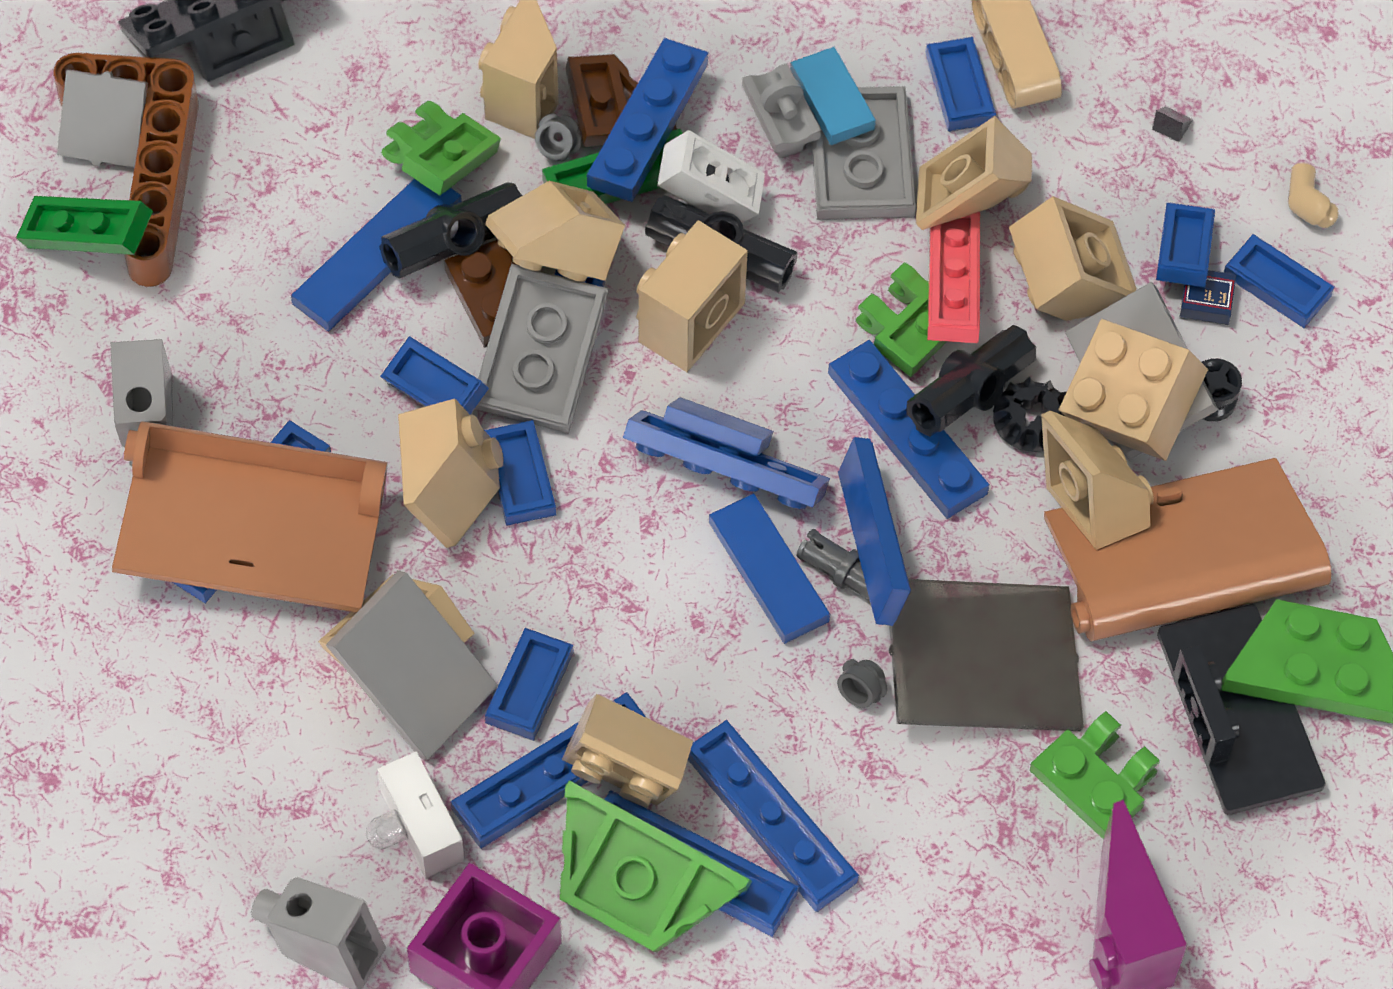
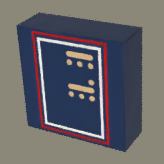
[1179,270,1236,325]

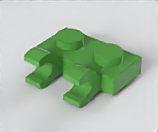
[381,101,501,195]
[856,262,947,377]
[1030,711,1160,840]

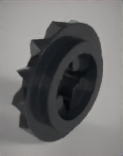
[993,376,1067,452]

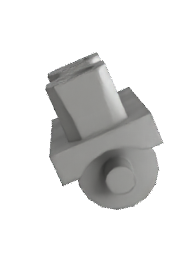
[742,63,821,158]

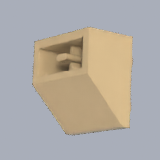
[478,0,558,139]
[485,181,625,282]
[562,694,693,807]

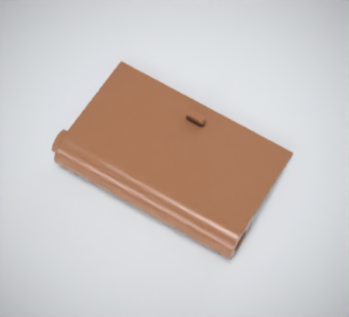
[112,421,388,613]
[1044,457,1331,642]

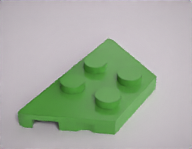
[1221,599,1393,724]
[559,780,752,953]

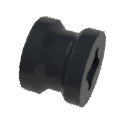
[1202,358,1242,422]

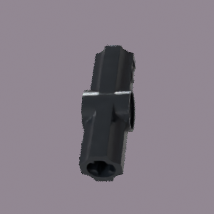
[379,182,522,278]
[645,195,798,293]
[907,325,1036,437]

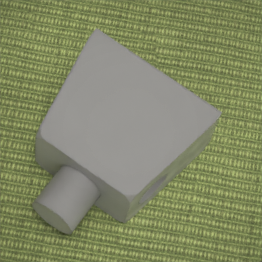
[110,339,173,466]
[251,877,386,989]

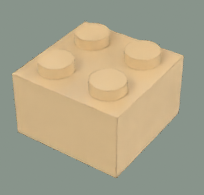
[636,220,748,372]
[1059,318,1208,461]

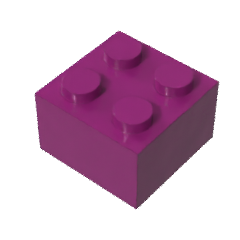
[407,862,562,989]

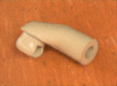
[1288,163,1339,228]

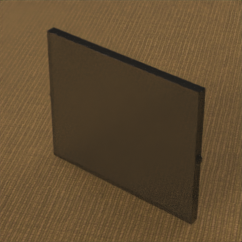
[888,579,1084,732]

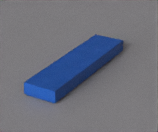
[291,179,462,332]
[838,437,911,626]
[450,692,647,849]
[688,720,859,913]
[604,790,799,937]

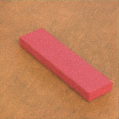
[927,212,980,344]

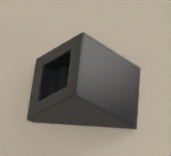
[1152,106,1193,142]

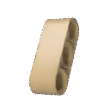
[971,0,1062,109]

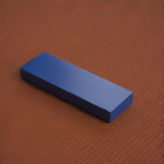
[709,493,830,644]

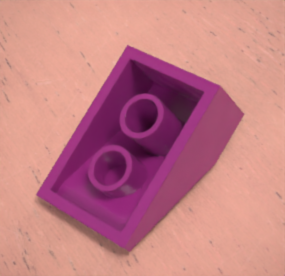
[1089,800,1187,989]

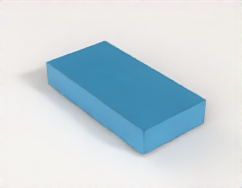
[790,46,876,145]

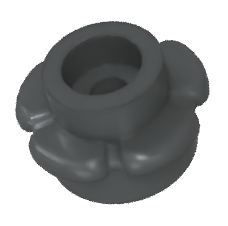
[535,113,582,161]
[837,659,887,708]

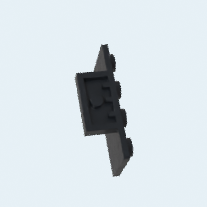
[118,0,295,82]
[1157,604,1325,815]

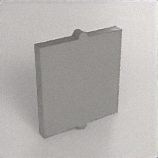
[57,69,148,168]

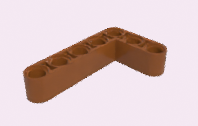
[53,53,199,287]

